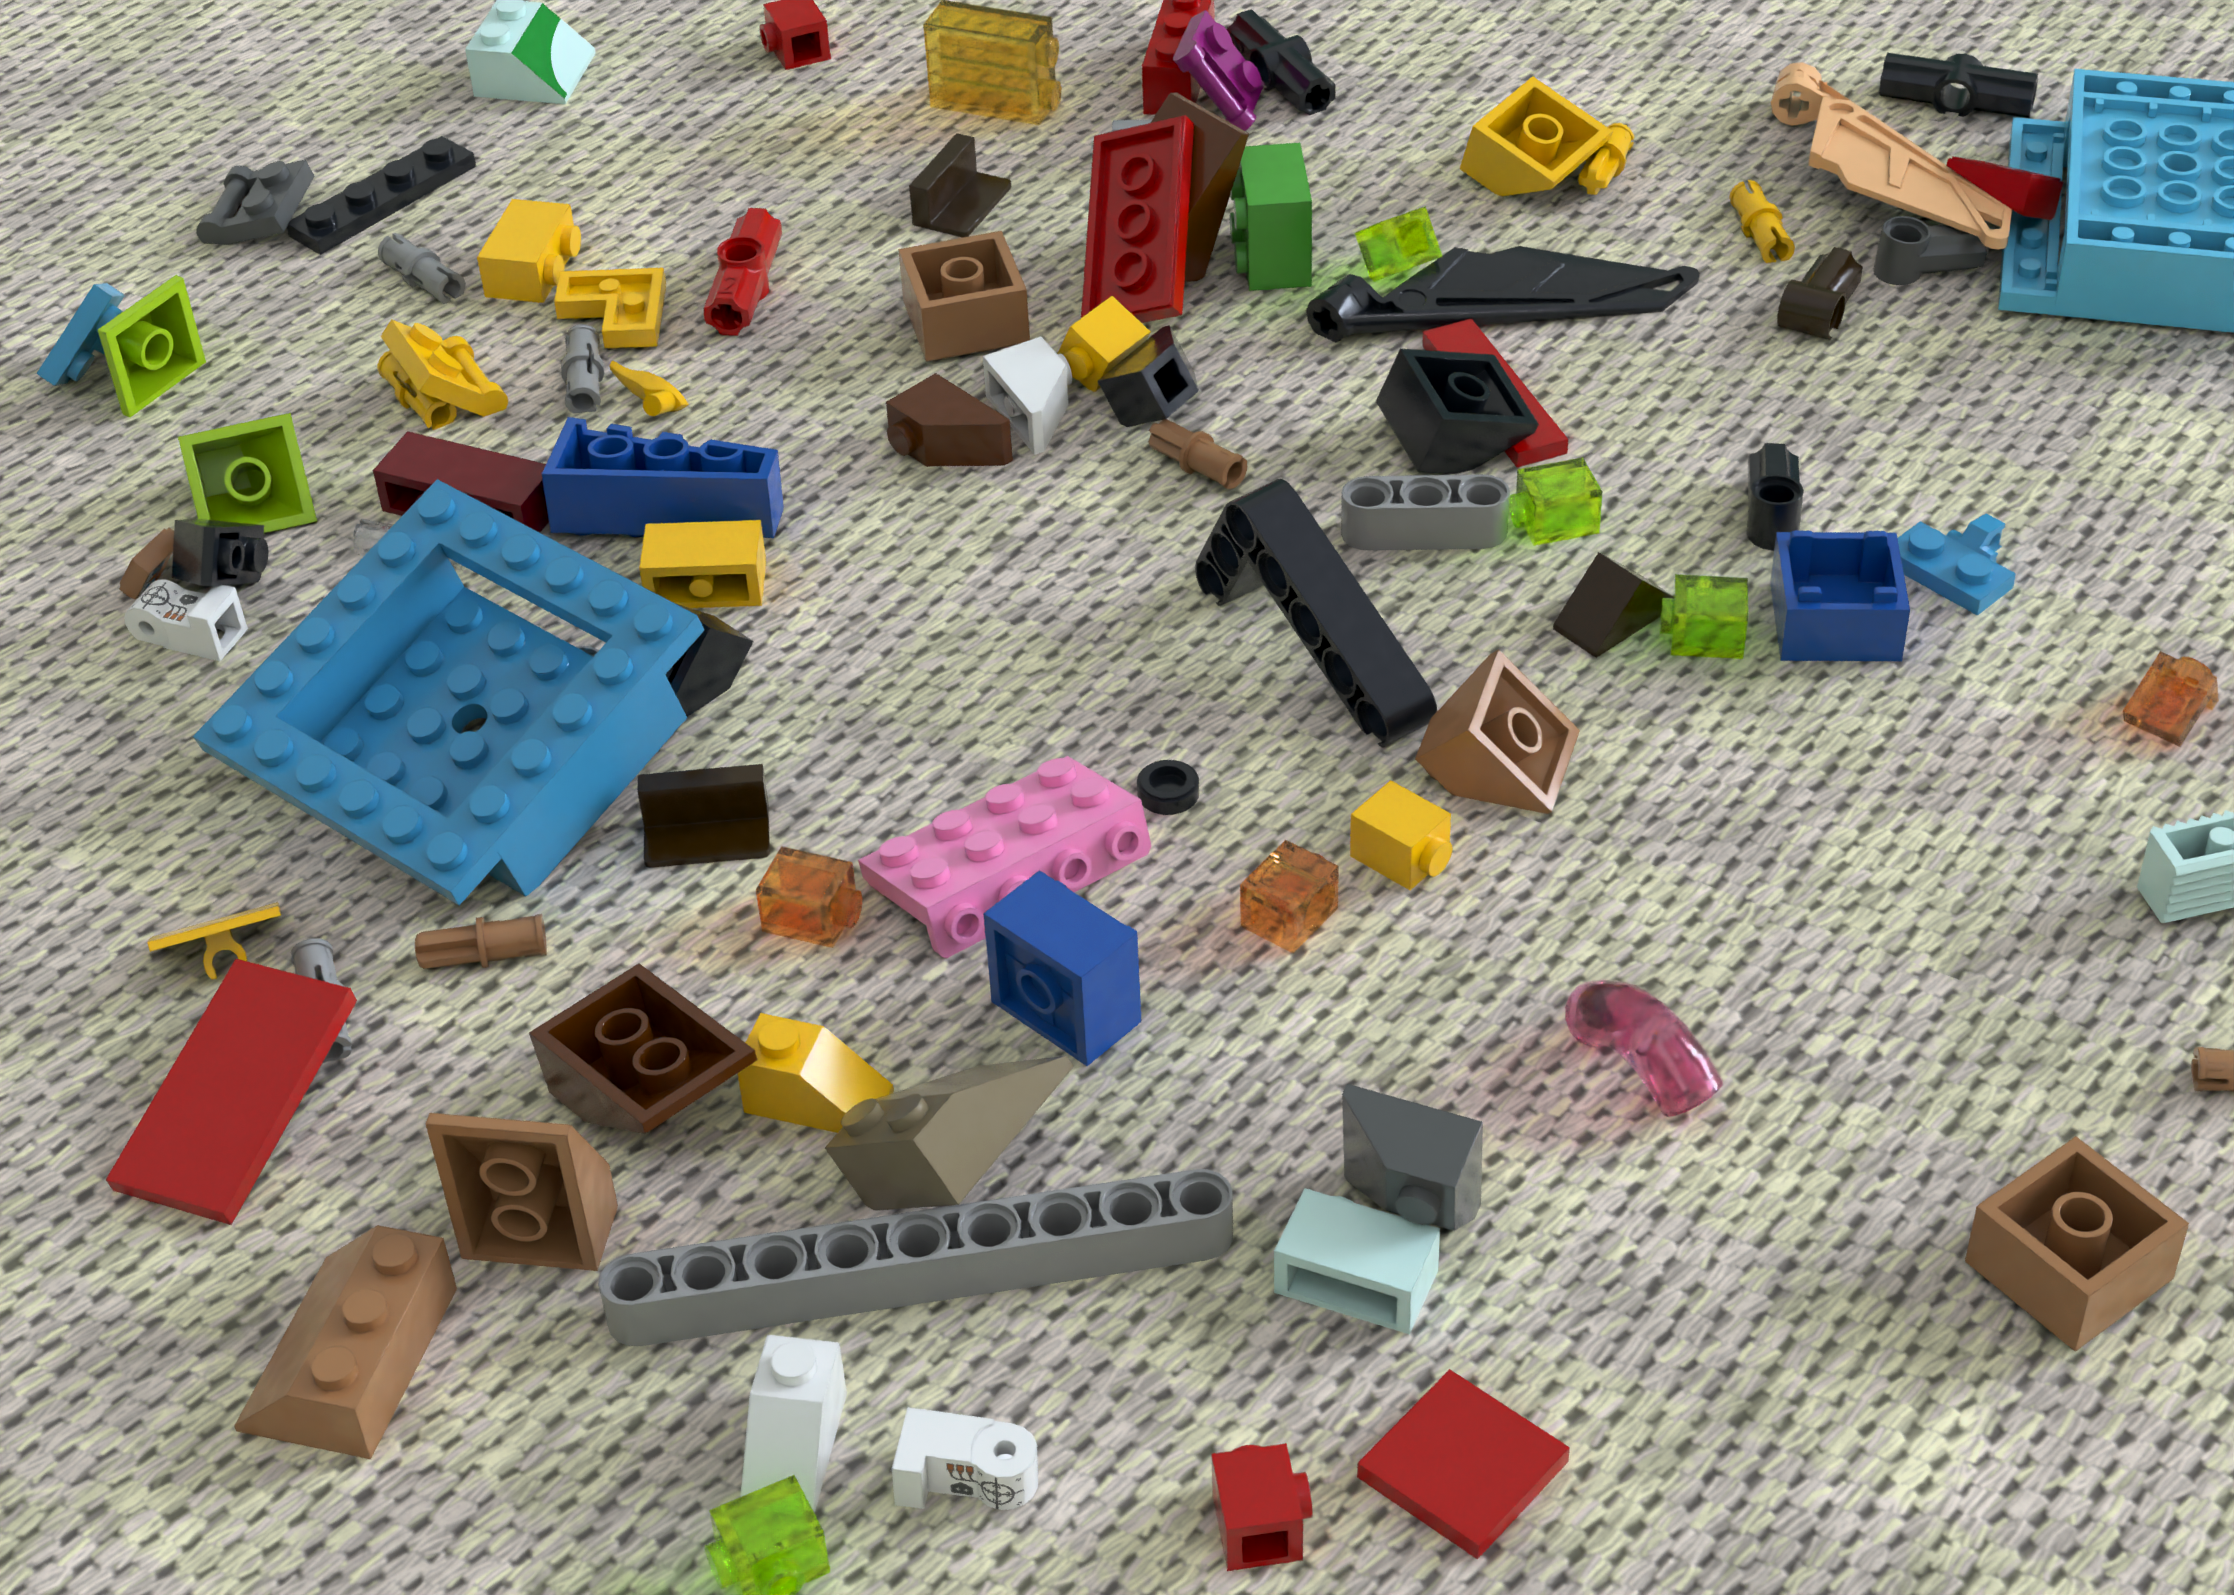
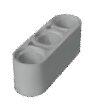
[1341,474,1510,550]

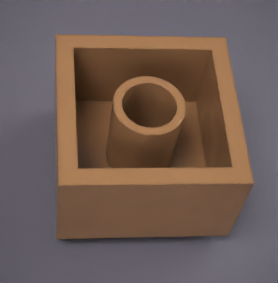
[898,231,1030,362]
[1965,1136,2189,1352]

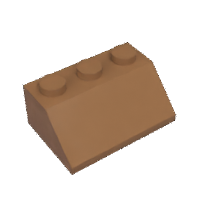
[234,1225,457,1459]

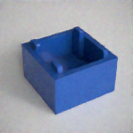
[1770,531,1910,661]
[983,870,1142,1066]

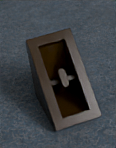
[1553,552,1679,658]

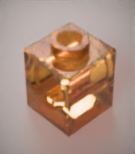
[1240,840,1339,954]

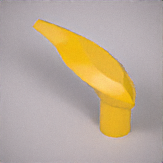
[609,360,689,416]

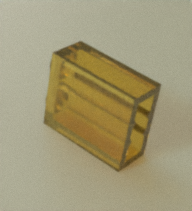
[923,0,1062,125]

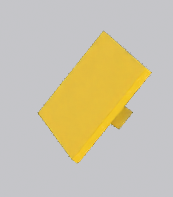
[147,902,281,980]

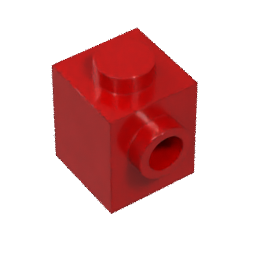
[759,0,831,70]
[1211,1443,1313,1571]

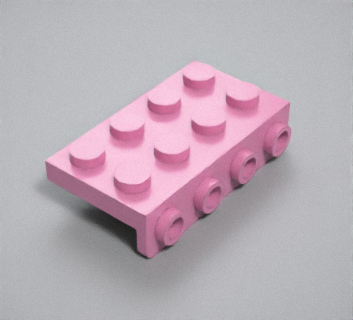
[858,756,1151,958]

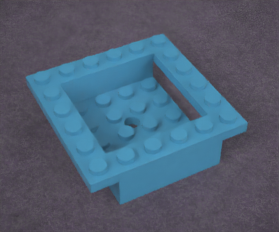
[193,479,704,906]

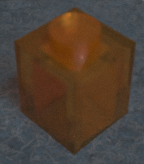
[756,846,862,948]

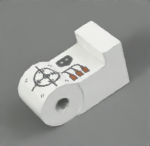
[124,579,248,661]
[892,1407,1038,1510]

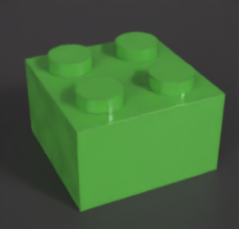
[1229,143,1312,291]

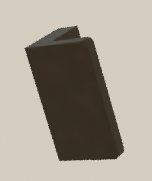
[909,133,1011,238]
[637,764,770,868]

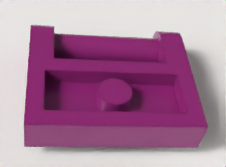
[1173,10,1265,131]

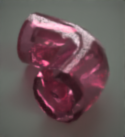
[1565,980,1723,1117]

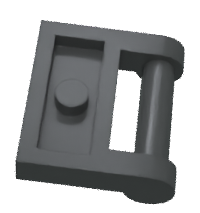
[196,159,314,245]

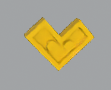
[554,268,666,348]

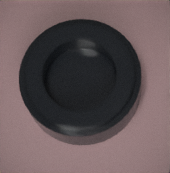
[1137,760,1199,815]

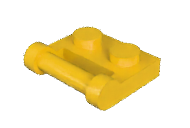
[380,319,508,417]

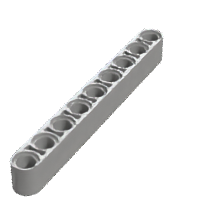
[598,1169,1233,1346]

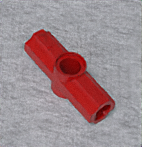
[703,208,782,336]

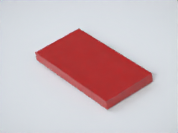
[1081,115,1194,323]
[106,959,357,1225]

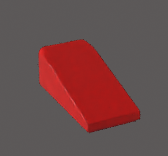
[1946,156,2064,220]

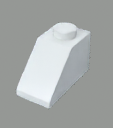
[983,336,1072,455]
[740,1335,847,1515]

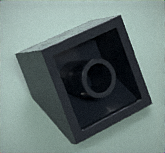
[1376,349,1539,474]

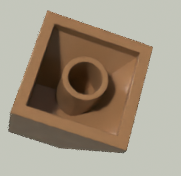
[1415,649,1580,814]

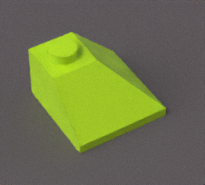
[98,275,206,417]
[178,413,317,534]

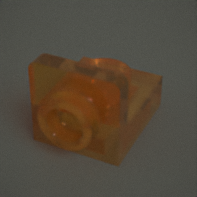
[2123,651,2219,747]

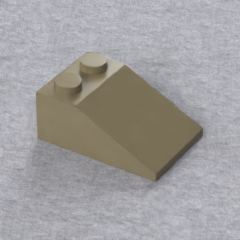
[825,1056,1074,1211]

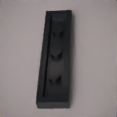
[287,136,476,255]

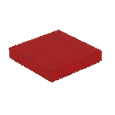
[1357,1369,1570,1560]

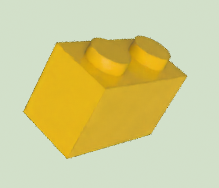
[477,199,581,303]
[639,520,766,608]

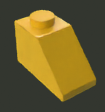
[737,1013,894,1133]

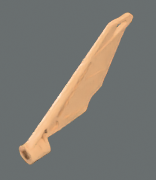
[1771,62,2012,250]

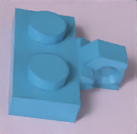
[36,283,125,386]
[1898,513,2016,615]

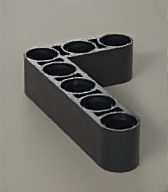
[1195,479,1437,748]

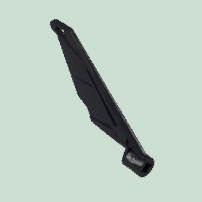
[1306,246,1700,343]

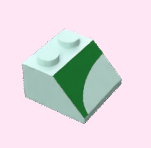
[465,0,595,104]

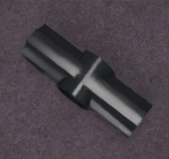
[1227,9,1336,115]
[1879,52,2039,118]

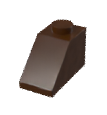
[886,373,1013,467]

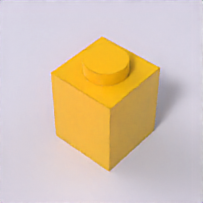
[1058,296,1151,392]
[1350,780,1452,890]

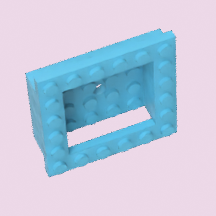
[1998,69,2234,333]

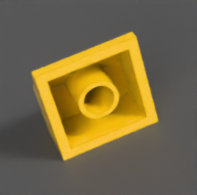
[1460,76,1613,196]

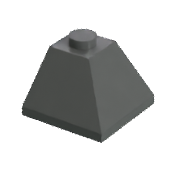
[1342,1084,1483,1231]

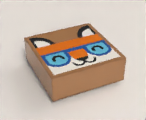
[119,527,174,599]

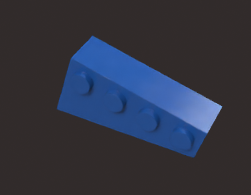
[542,417,784,538]

